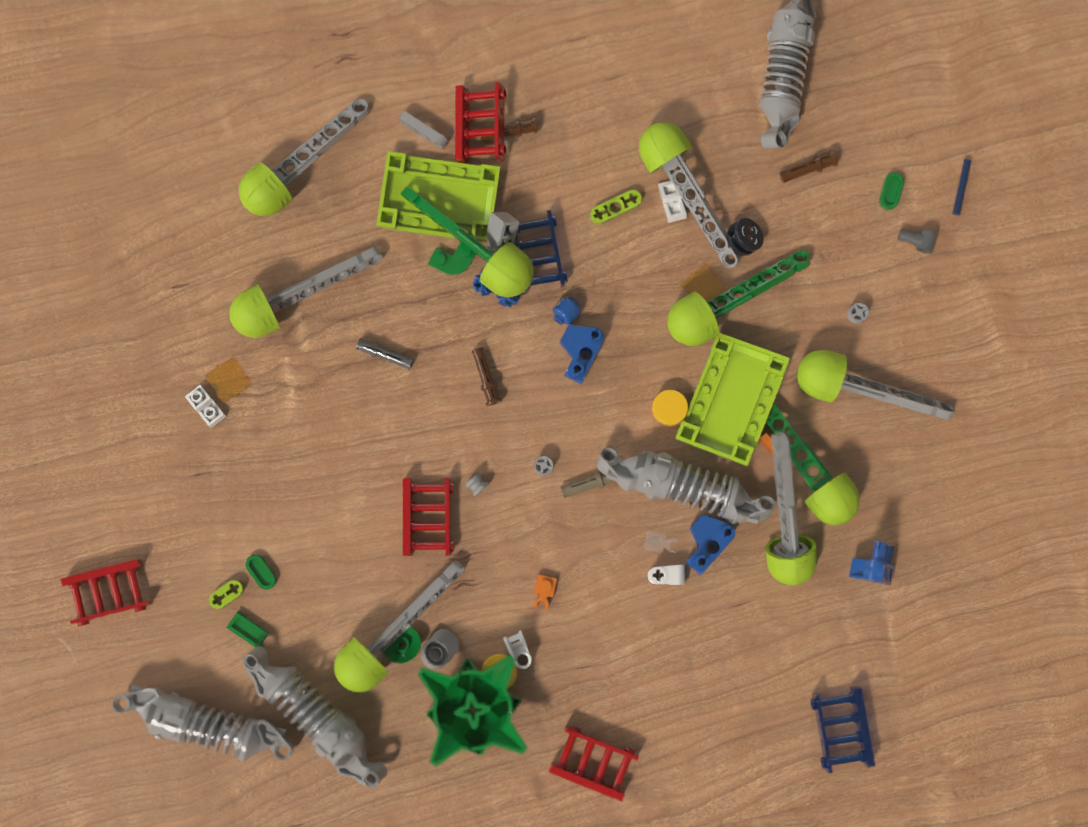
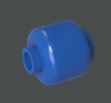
[553,297,581,325]

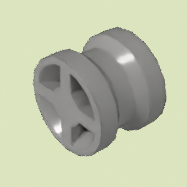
[847,303,869,324]
[534,456,553,476]
[465,473,489,497]

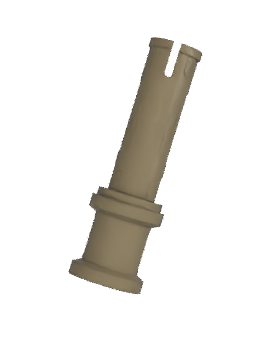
[561,471,615,498]

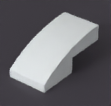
[658,181,687,223]

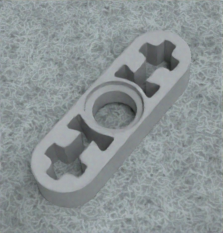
[398,111,448,149]

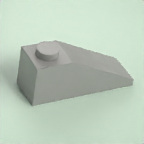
[487,212,519,254]

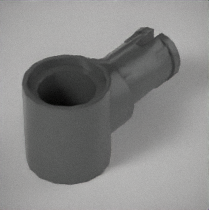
[897,229,938,254]

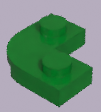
[427,242,476,276]

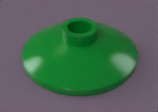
[384,627,421,664]

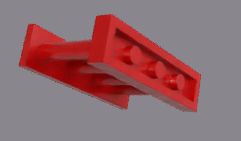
[455,82,507,164]
[403,478,454,556]
[61,559,151,627]
[549,725,639,802]

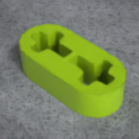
[209,580,244,609]

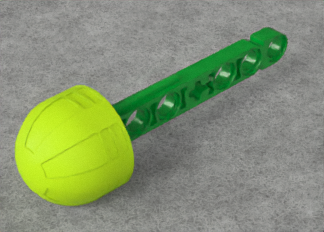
[400,186,534,297]
[667,251,810,346]
[766,404,860,525]

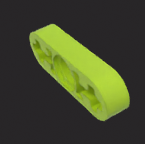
[590,190,641,225]

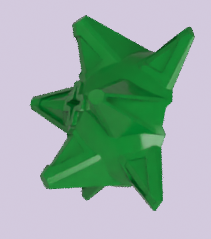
[417,655,528,767]

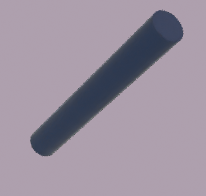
[952,159,971,216]

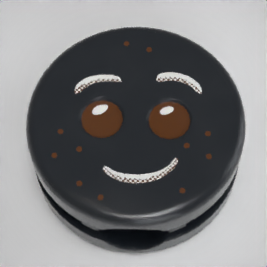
[727,218,764,256]

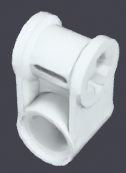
[647,565,685,585]
[503,630,532,669]

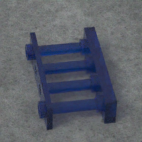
[514,210,568,295]
[810,686,875,774]

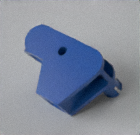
[560,326,604,384]
[686,515,735,575]
[849,541,895,586]

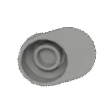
[421,629,459,670]

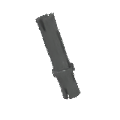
[356,338,414,370]

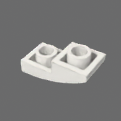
[185,385,226,428]

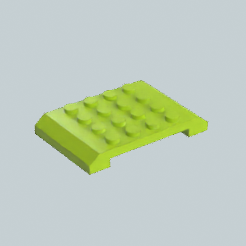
[376,151,500,243]
[675,333,790,467]

